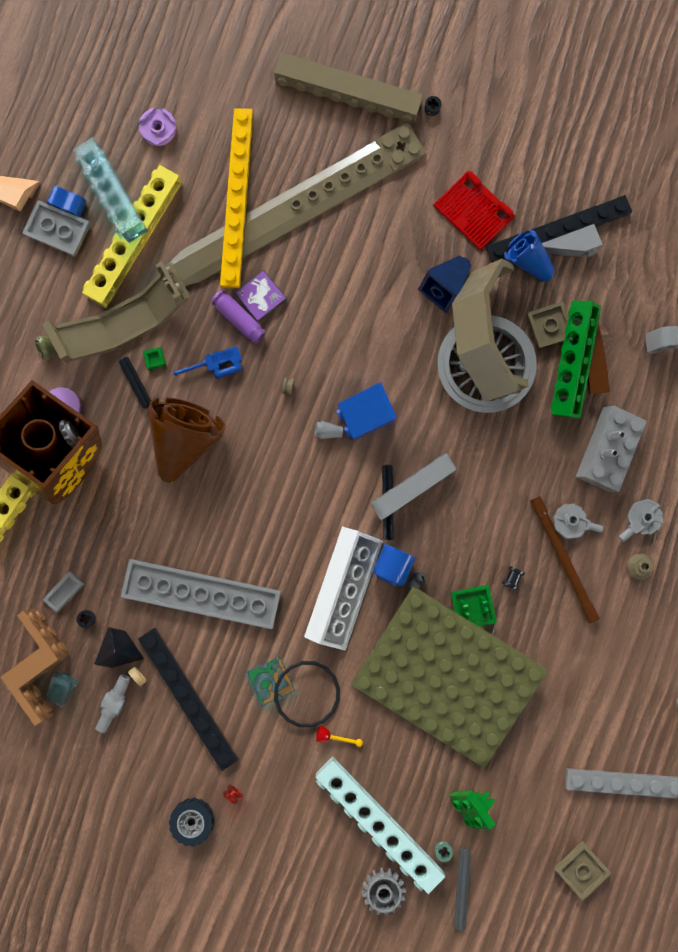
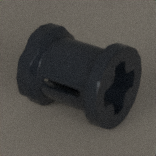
[502,566,525,591]

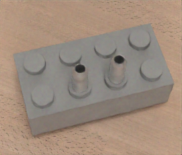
[576,405,647,492]

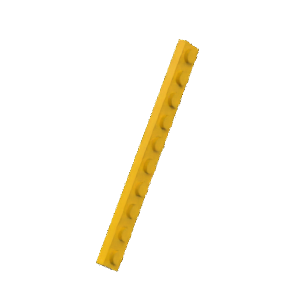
[220,108,253,289]

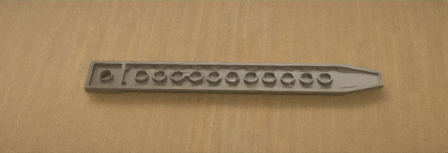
[155,122,426,287]

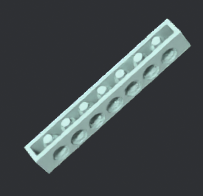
[316,756,445,894]

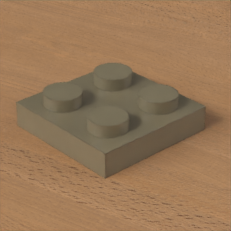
[526,301,568,350]
[554,841,612,901]

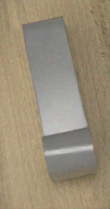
[645,326,678,354]

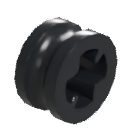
[424,96,442,116]
[76,610,96,628]

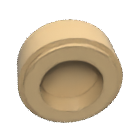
[128,667,146,686]

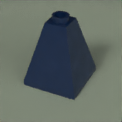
[418,256,471,313]

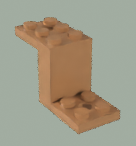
[0,609,69,726]

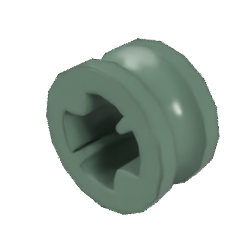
[435,841,453,862]

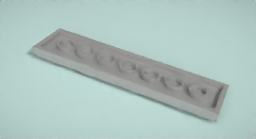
[121,559,281,629]

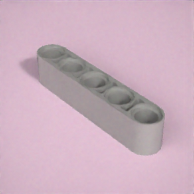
[370,453,457,520]

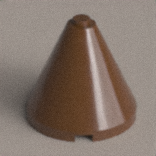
[147,397,226,483]

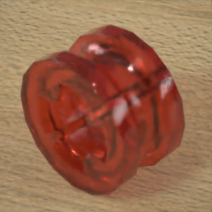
[223,785,243,804]

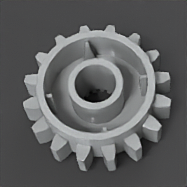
[362,867,406,916]

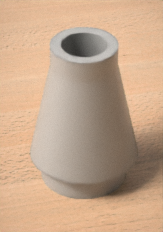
[314,420,343,439]

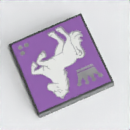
[234,270,287,323]

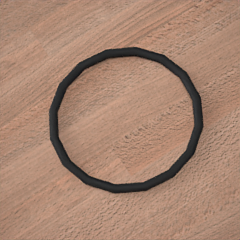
[274,661,340,727]

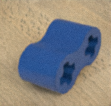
[46,186,87,217]

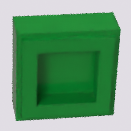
[143,347,167,371]

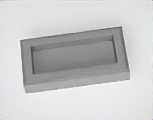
[43,571,85,613]

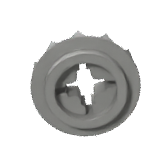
[59,419,81,448]

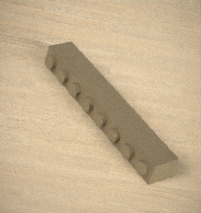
[274,52,423,123]

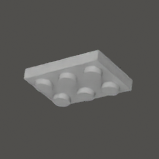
[22,200,91,257]

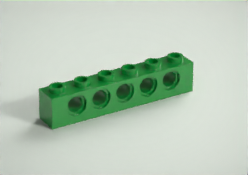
[551,301,601,419]

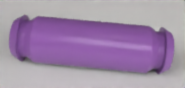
[211,290,265,344]

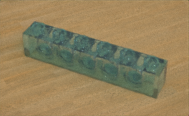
[74,137,148,243]

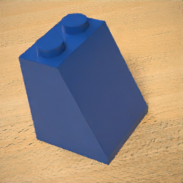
[336,382,397,441]

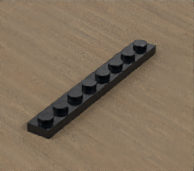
[486,195,632,263]
[138,627,239,771]

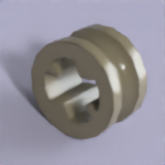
[282,377,295,395]

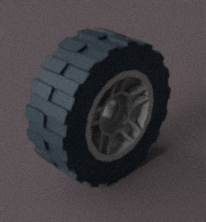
[169,798,215,846]

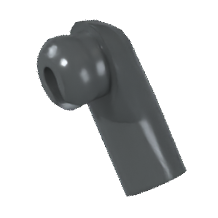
[408,572,426,590]

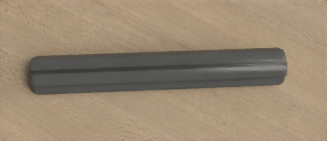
[454,848,471,931]

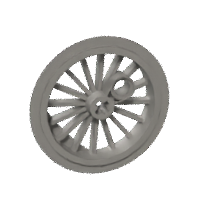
[438,315,537,413]

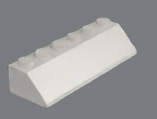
[304,526,383,651]

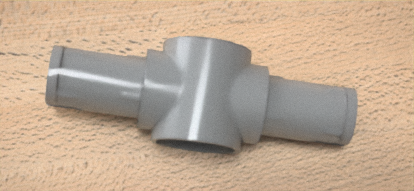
[95,674,131,733]

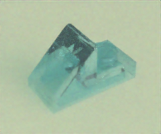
[46,672,78,707]

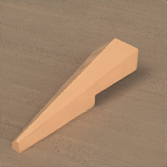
[0,176,40,212]

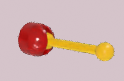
[316,726,363,747]

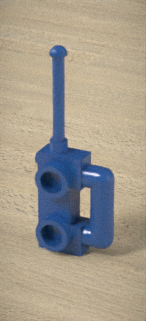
[173,346,243,379]

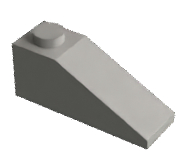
[542,224,603,257]

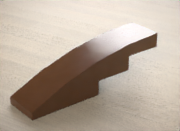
[580,321,610,394]

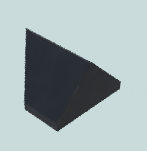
[94,627,144,668]

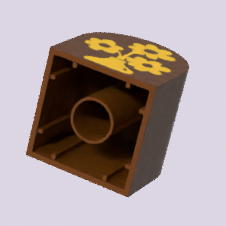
[0,380,102,504]

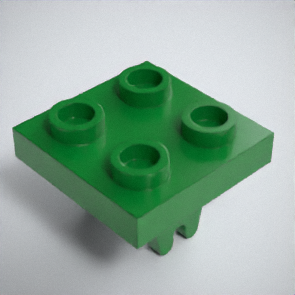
[450,584,497,627]
[449,790,496,830]

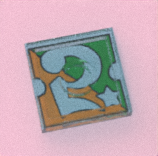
[245,656,297,708]

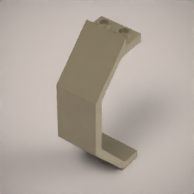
[452,259,529,402]
[42,261,190,363]

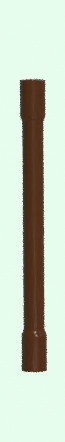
[530,496,600,623]

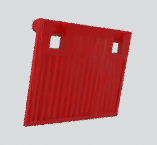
[433,171,515,251]

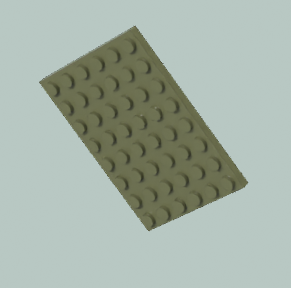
[351,586,548,768]

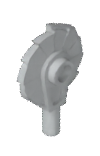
[618,499,663,542]
[553,504,603,539]

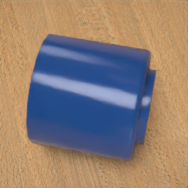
[372,544,417,587]

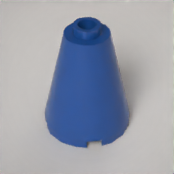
[504,230,555,282]

